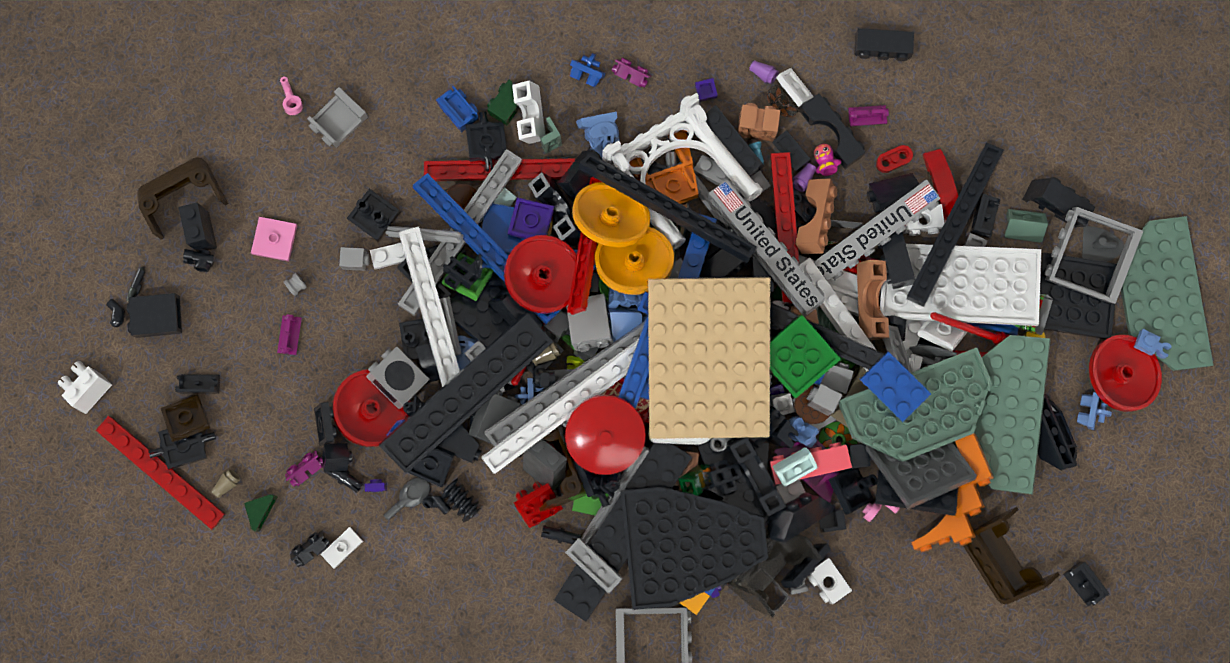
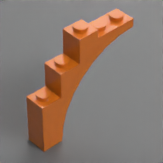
[911,434,994,553]

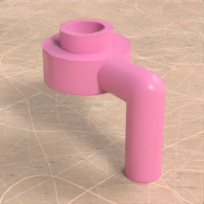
[280,77,303,115]
[862,502,900,522]

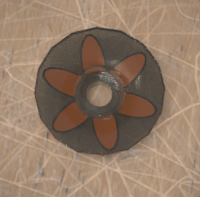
[767,85,800,117]

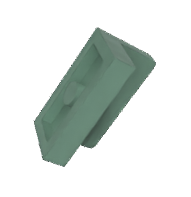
[540,117,562,154]
[1004,209,1048,242]

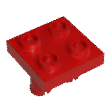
[514,481,563,528]

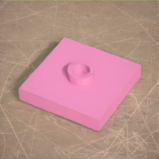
[251,217,297,261]

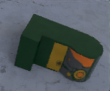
[678,464,712,496]

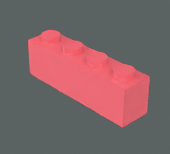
[768,442,852,485]

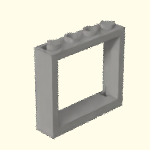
[1044,207,1143,304]
[616,607,692,663]

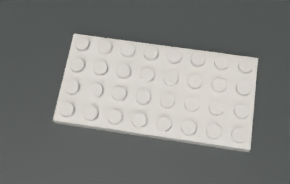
[880,244,1041,326]

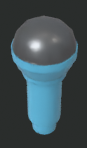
[748,138,764,165]

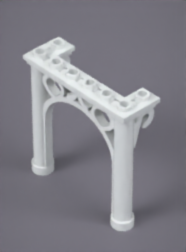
[602,93,763,251]

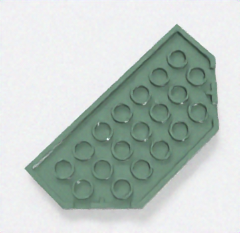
[1116,216,1214,371]
[974,335,1051,495]
[838,348,992,462]

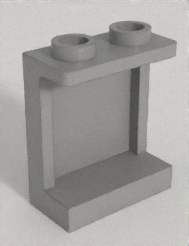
[307,87,368,148]
[566,294,613,352]

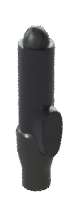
[126,267,145,302]

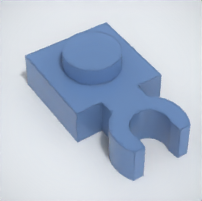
[1134,329,1172,359]

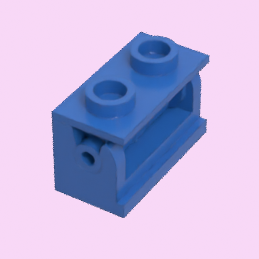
[436,86,479,133]

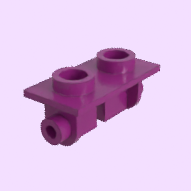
[611,57,652,88]
[848,105,889,126]
[277,314,302,355]
[285,450,323,487]

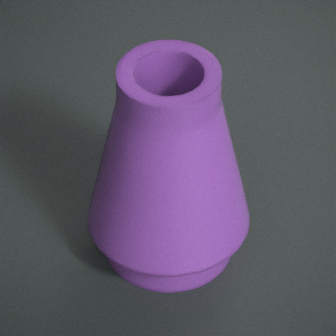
[749,60,779,84]
[792,163,816,192]

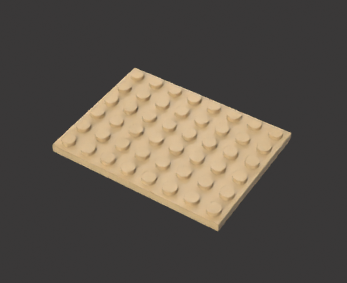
[648,277,770,439]

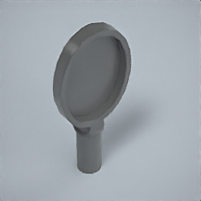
[383,478,430,521]

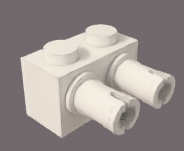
[58,361,112,414]

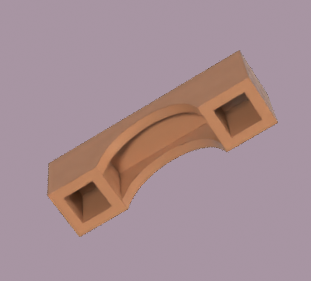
[796,178,837,254]
[857,260,889,340]

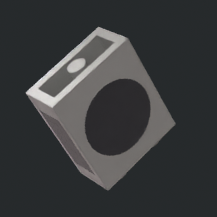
[366,347,430,409]

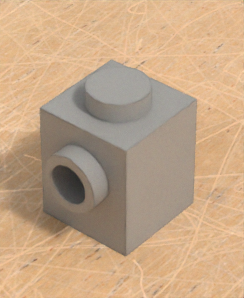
[339,247,369,271]

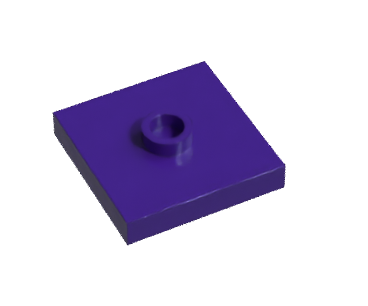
[507,197,555,239]

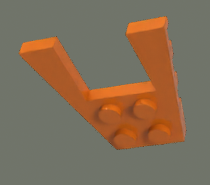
[629,130,699,204]

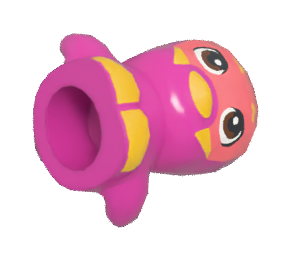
[814,144,842,176]

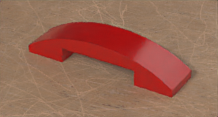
[922,149,958,223]

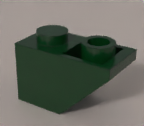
[487,79,518,126]

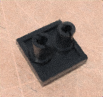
[346,188,400,242]
[399,319,430,360]
[828,468,877,515]

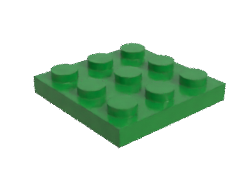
[770,314,841,399]

